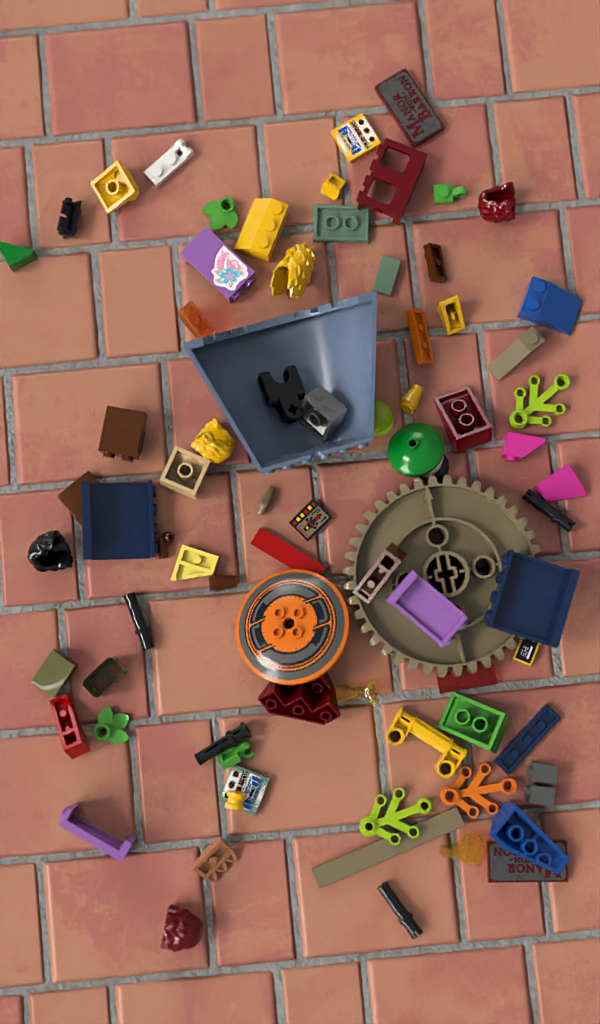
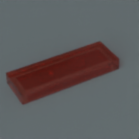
[436,665,497,694]

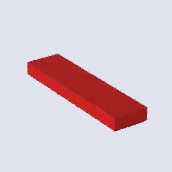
[250,527,326,575]

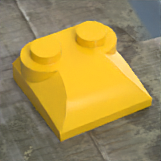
[90,160,139,214]

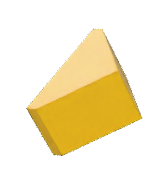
[436,295,465,335]

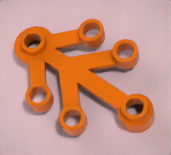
[440,762,517,818]

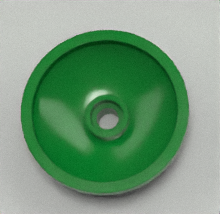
[387,423,444,477]

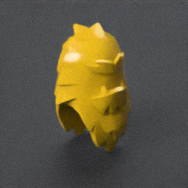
[270,242,315,298]

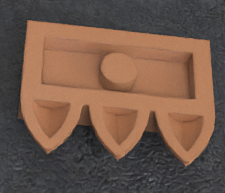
[191,837,237,882]

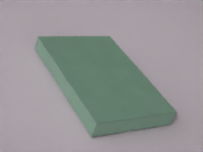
[313,204,369,244]

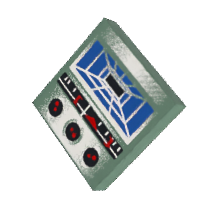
[219,764,270,816]

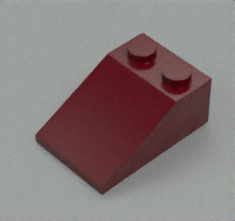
[434,386,492,453]

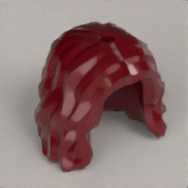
[478,182,516,223]
[161,904,203,952]

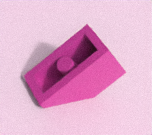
[501,432,546,462]

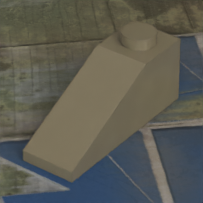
[486,326,545,381]

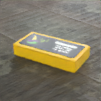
[512,639,540,666]

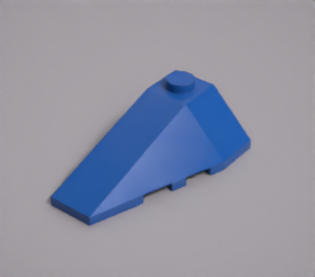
[489,802,570,874]

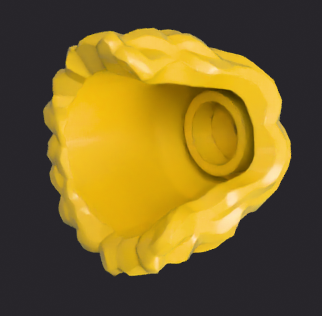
[190,418,235,463]

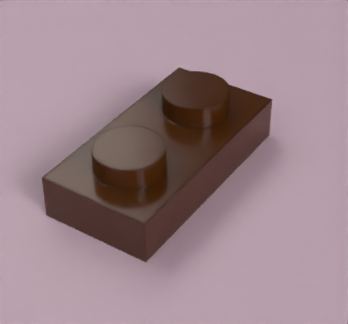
[423,243,448,283]

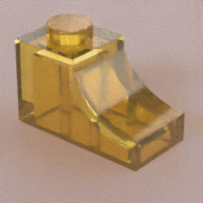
[439,833,486,867]

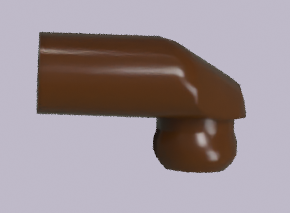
[157,532,175,559]

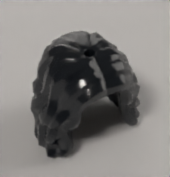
[27,530,73,572]

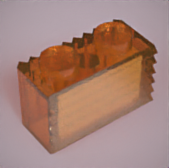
[177,301,216,339]

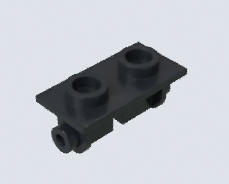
[57,197,82,239]

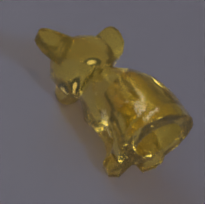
[337,679,379,705]

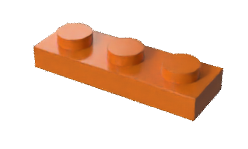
[406,309,435,366]

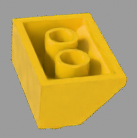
[234,198,289,263]

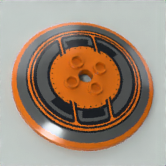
[236,569,350,685]

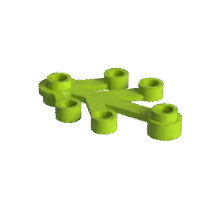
[509,374,570,429]
[359,788,432,845]

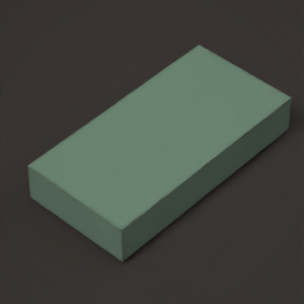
[372,255,401,297]

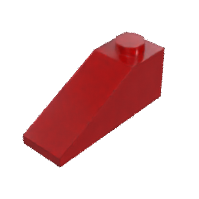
[49,693,90,759]

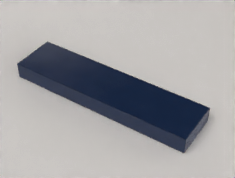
[493,704,561,775]

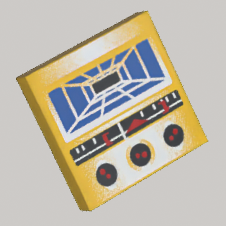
[331,113,381,164]

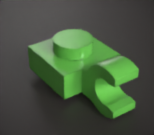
[433,183,466,205]
[218,741,254,770]

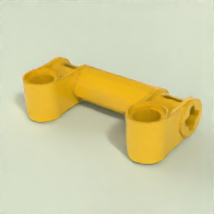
[385,707,468,778]

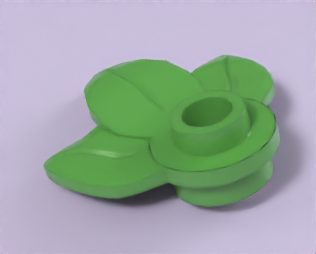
[202,197,238,231]
[93,707,129,744]

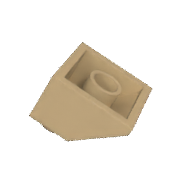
[160,446,211,500]

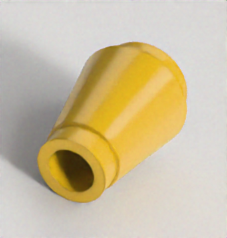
[400,384,423,413]

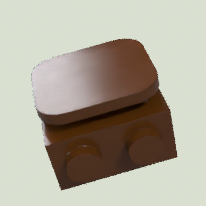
[98,406,147,462]

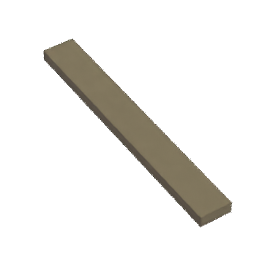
[312,806,465,889]

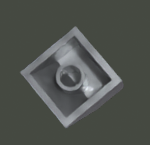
[297,385,348,443]

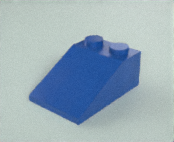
[517,276,582,336]

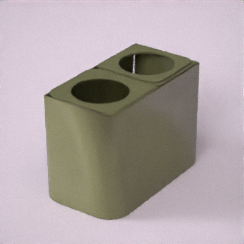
[31,649,78,697]
[83,657,128,698]

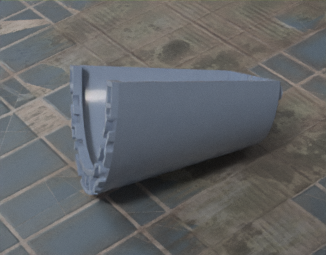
[183,291,377,475]

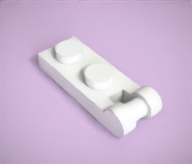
[144,138,195,188]

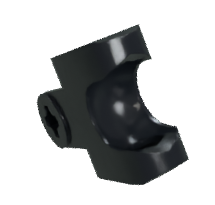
[257,365,305,425]

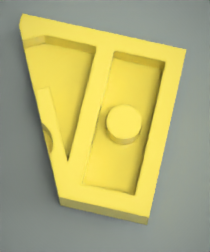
[171,545,219,581]

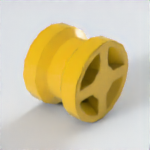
[224,790,247,811]

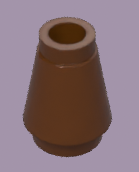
[209,573,237,592]

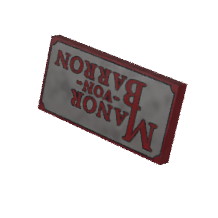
[374,68,445,148]
[486,840,568,883]

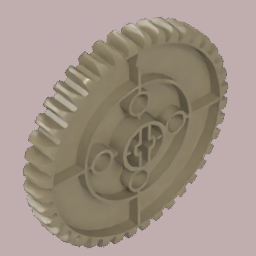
[342,474,545,678]

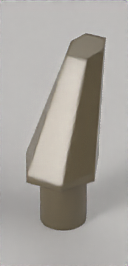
[257,486,275,515]

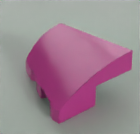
[534,464,587,502]

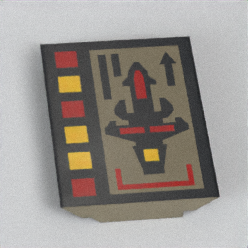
[289,499,332,541]

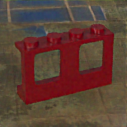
[356,138,428,226]

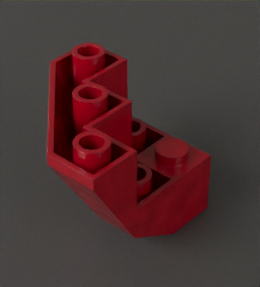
[258,672,340,725]

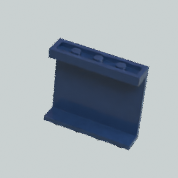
[81,480,158,561]

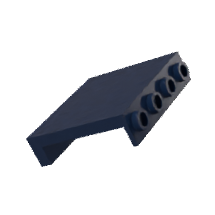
[484,549,580,648]

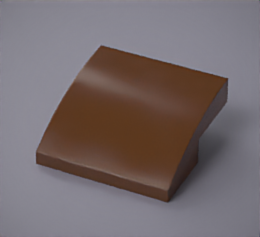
[57,471,99,525]

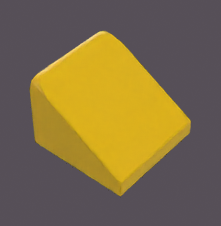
[321,173,347,200]

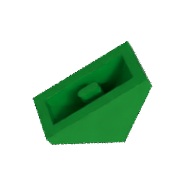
[0,241,38,272]

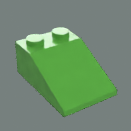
[437,692,511,754]

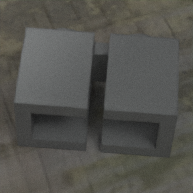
[524,761,558,807]

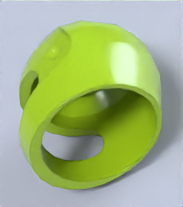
[374,400,394,436]

